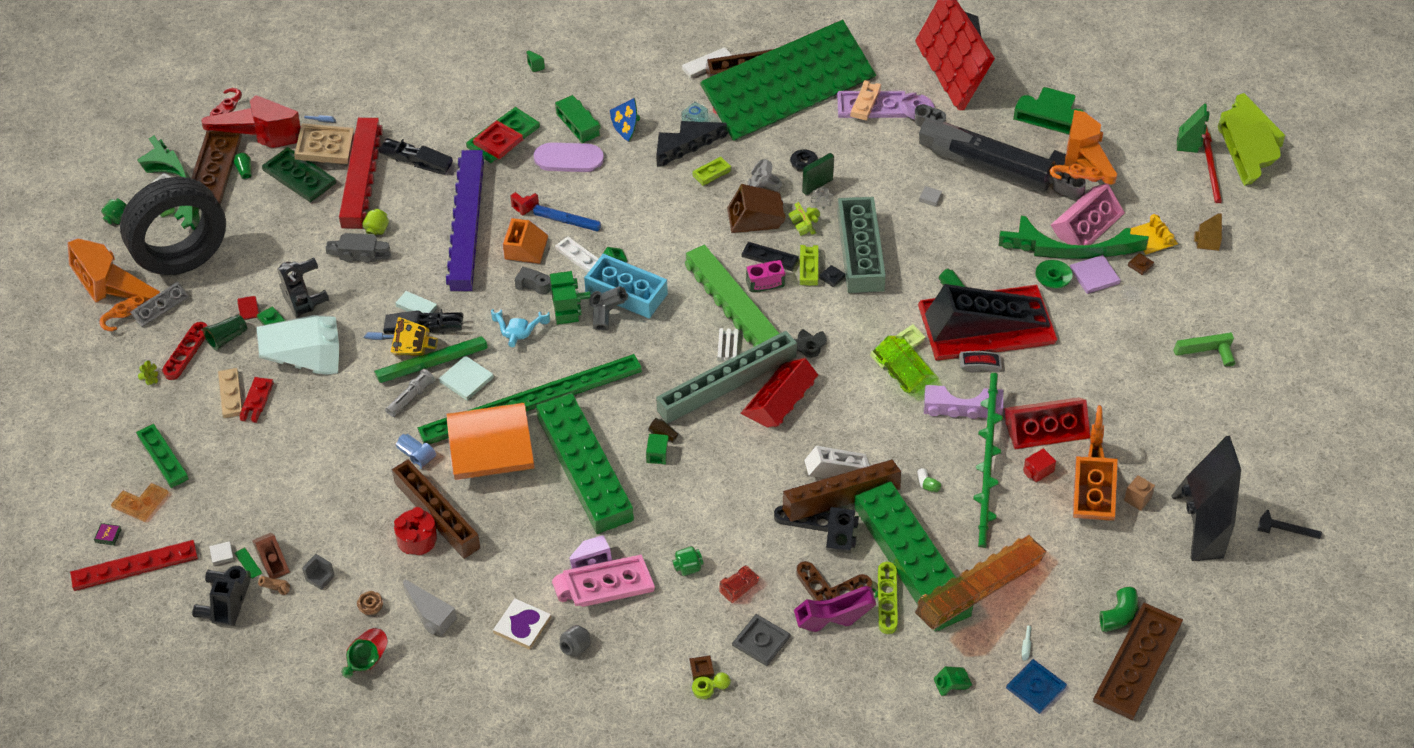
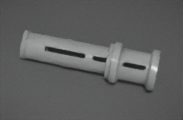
[385,369,435,417]

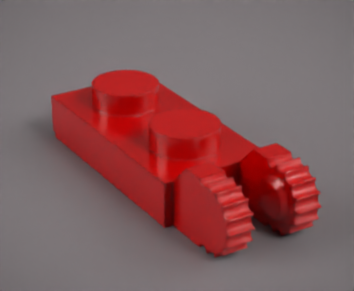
[240,377,274,423]

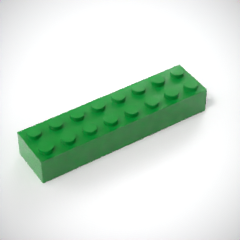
[536,393,634,534]
[855,482,974,632]

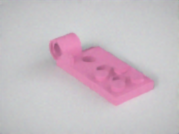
[552,554,655,607]

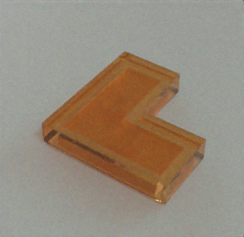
[111,483,168,522]

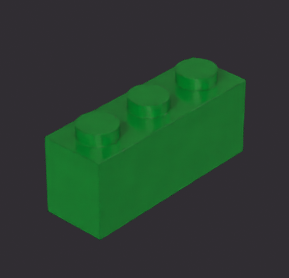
[555,95,601,143]

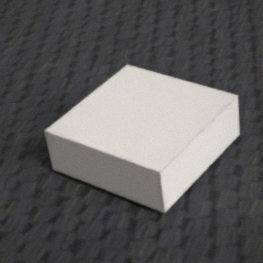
[209,541,234,566]

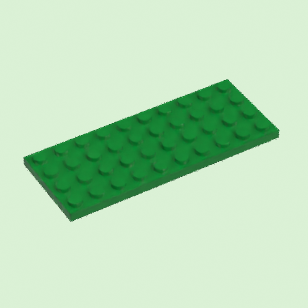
[700,19,876,141]

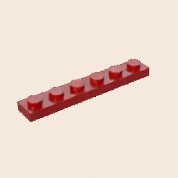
[70,540,198,591]

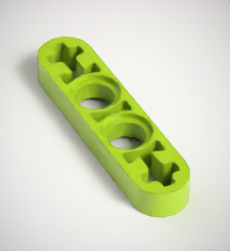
[877,562,898,634]

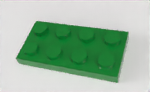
[466,107,540,163]

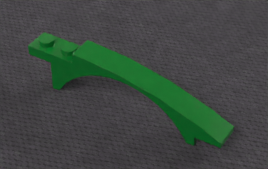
[137,135,200,231]
[998,216,1149,259]

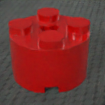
[394,507,437,555]

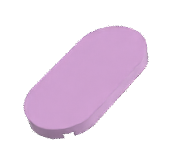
[534,143,604,172]

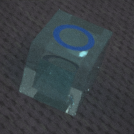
[681,101,708,122]

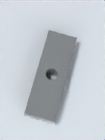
[130,282,188,327]

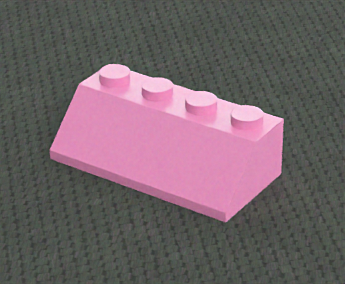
[1051,184,1125,245]

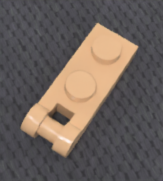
[850,80,881,121]

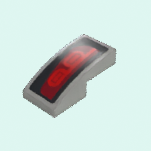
[959,351,1002,372]

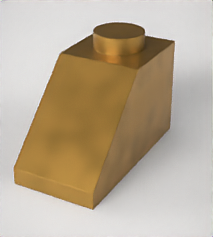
[1193,213,1222,251]

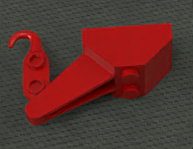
[201,88,301,148]

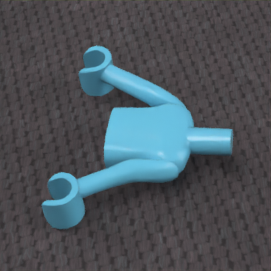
[491,309,550,347]

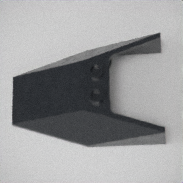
[1171,436,1241,561]

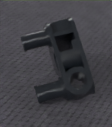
[277,257,329,318]
[192,566,251,626]

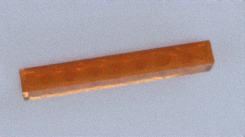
[915,535,1047,630]

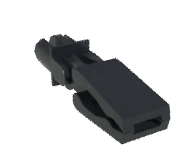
[379,138,453,175]
[383,309,464,334]

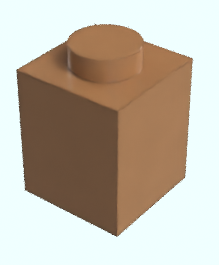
[1124,475,1155,511]

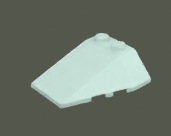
[257,315,339,374]

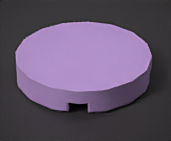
[900,92,934,120]

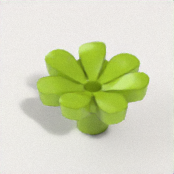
[138,360,159,385]

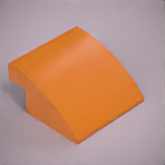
[446,403,534,480]

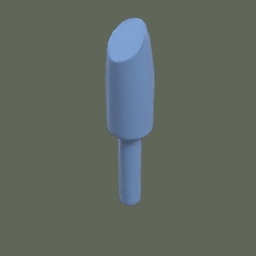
[304,115,336,123]
[363,332,394,340]

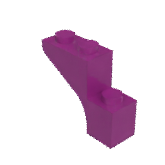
[794,586,877,632]

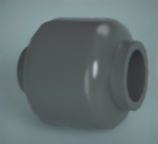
[559,625,591,657]

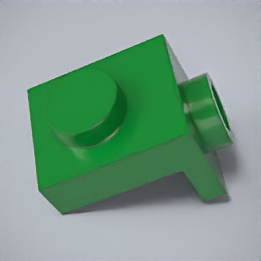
[934,666,972,696]

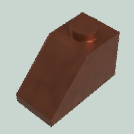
[252,533,290,579]

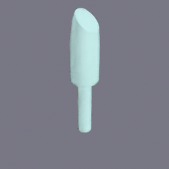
[1022,626,1031,661]

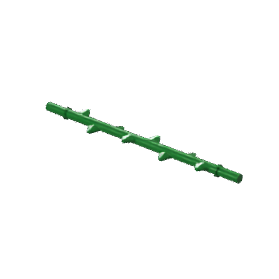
[973,372,1003,548]

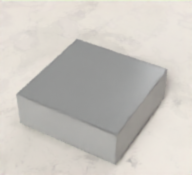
[919,186,942,207]

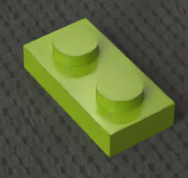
[692,156,731,186]

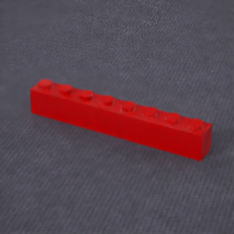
[339,117,383,229]

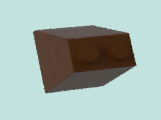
[727,184,786,233]

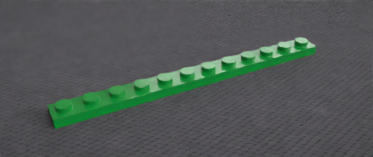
[417,354,642,445]

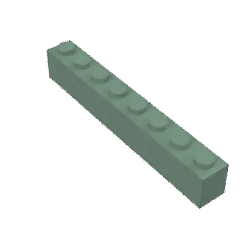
[656,331,797,424]

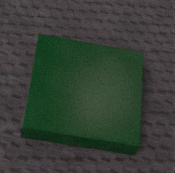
[802,153,834,196]

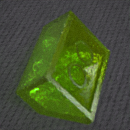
[873,335,939,394]

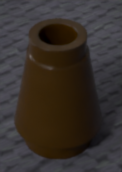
[648,418,679,443]

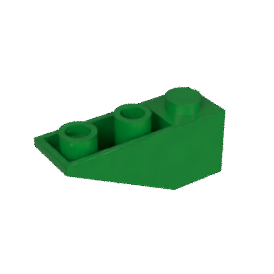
[1177,104,1210,153]

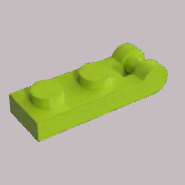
[799,245,818,286]

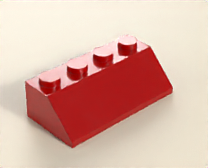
[740,358,819,428]
[1004,397,1090,449]

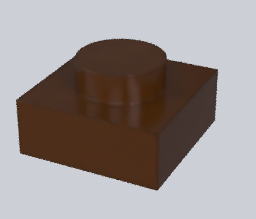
[1128,253,1154,275]
[689,655,714,681]

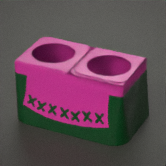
[746,260,785,293]

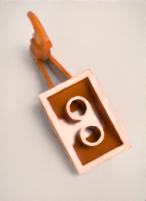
[1050,110,1117,185]
[68,238,160,331]
[1073,405,1118,521]

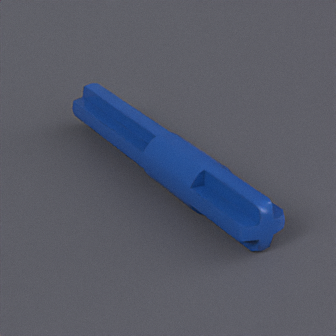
[533,205,601,231]

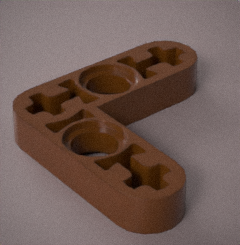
[796,561,872,601]

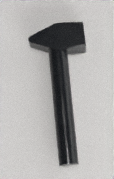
[1257,510,1322,539]

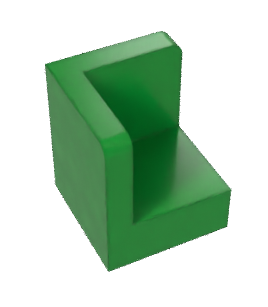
[646,434,668,465]

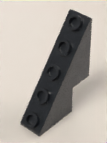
[656,121,728,167]

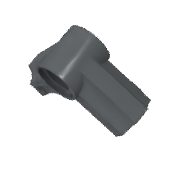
[589,286,628,330]

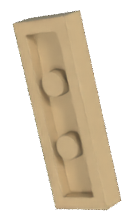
[218,368,242,418]

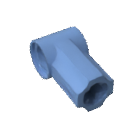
[396,434,436,469]

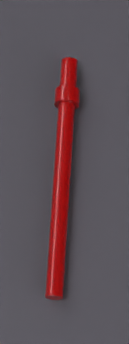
[1202,124,1222,203]

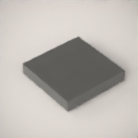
[732,614,791,666]

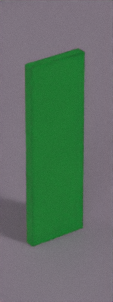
[234,547,262,579]

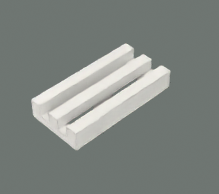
[717,328,738,361]

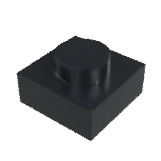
[819,265,845,287]

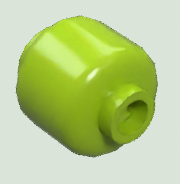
[363,209,389,236]

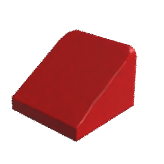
[237,296,259,320]

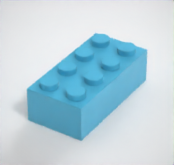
[584,254,668,319]

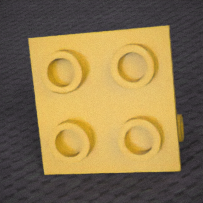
[1130,214,1178,255]

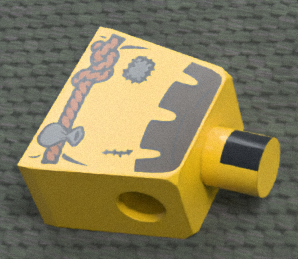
[391,317,438,356]

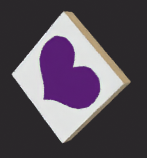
[493,598,551,649]

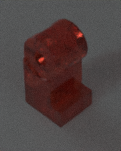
[719,565,759,603]

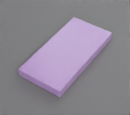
[837,91,907,118]

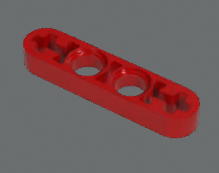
[162,322,207,380]

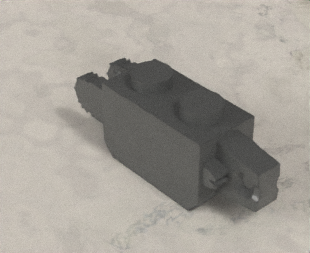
[325,233,391,263]

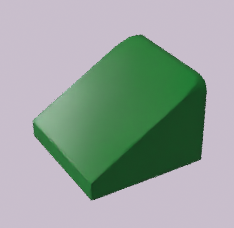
[526,50,545,72]
[603,247,628,263]

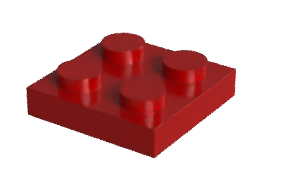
[473,120,523,159]

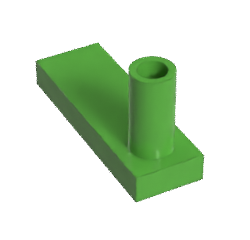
[1173,332,1235,367]

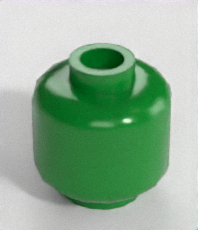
[101,198,127,225]
[672,546,704,576]

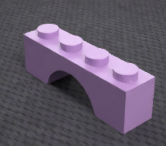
[924,385,1003,419]

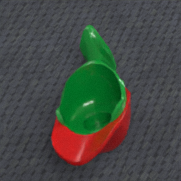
[341,628,388,679]

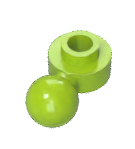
[692,672,731,699]

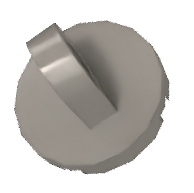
[748,159,782,191]

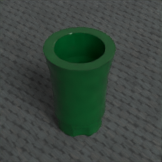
[203,314,248,351]

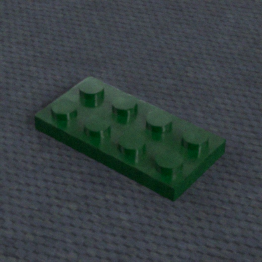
[262,147,336,203]

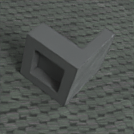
[302,554,335,590]

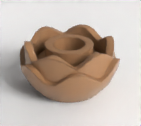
[357,591,383,615]

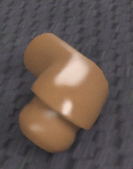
[258,576,290,595]

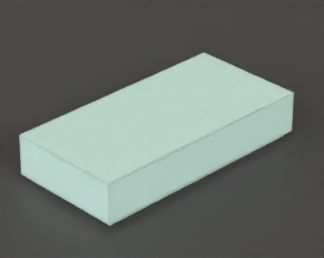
[396,291,437,313]

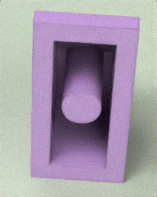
[569,535,612,569]

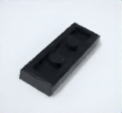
[741,242,799,272]

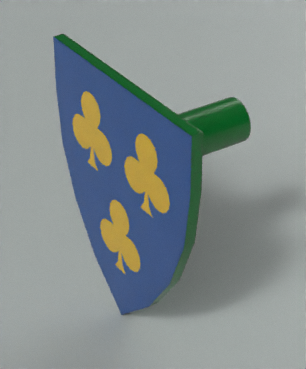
[610,98,640,142]

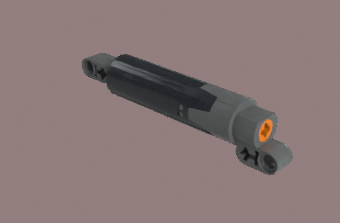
[915,104,1086,199]

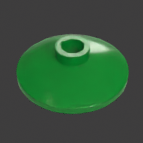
[1035,260,1073,288]

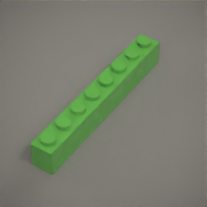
[685,244,779,347]

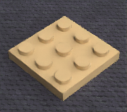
[295,123,354,164]

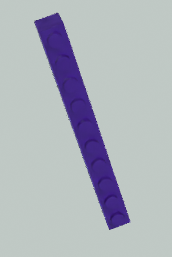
[446,150,484,291]

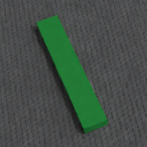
[374,336,488,383]

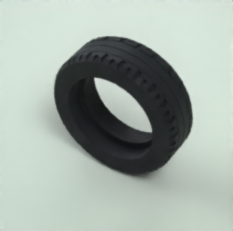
[120,177,226,275]

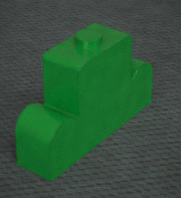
[1013,87,1084,135]

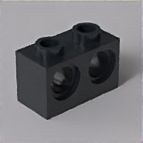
[826,507,859,553]

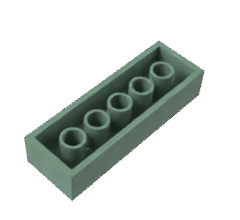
[837,197,886,293]

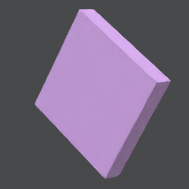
[1070,255,1120,294]

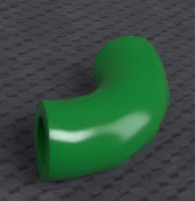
[1099,587,1138,632]

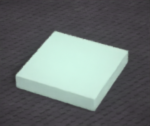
[439,356,494,401]

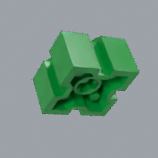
[550,271,591,325]

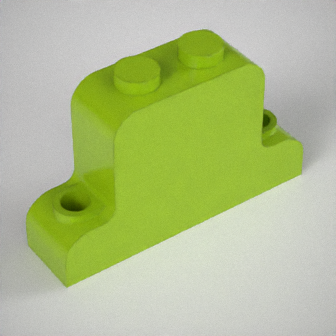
[1218,93,1286,147]
[1218,115,1281,186]

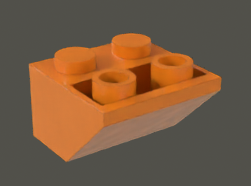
[503,218,548,264]

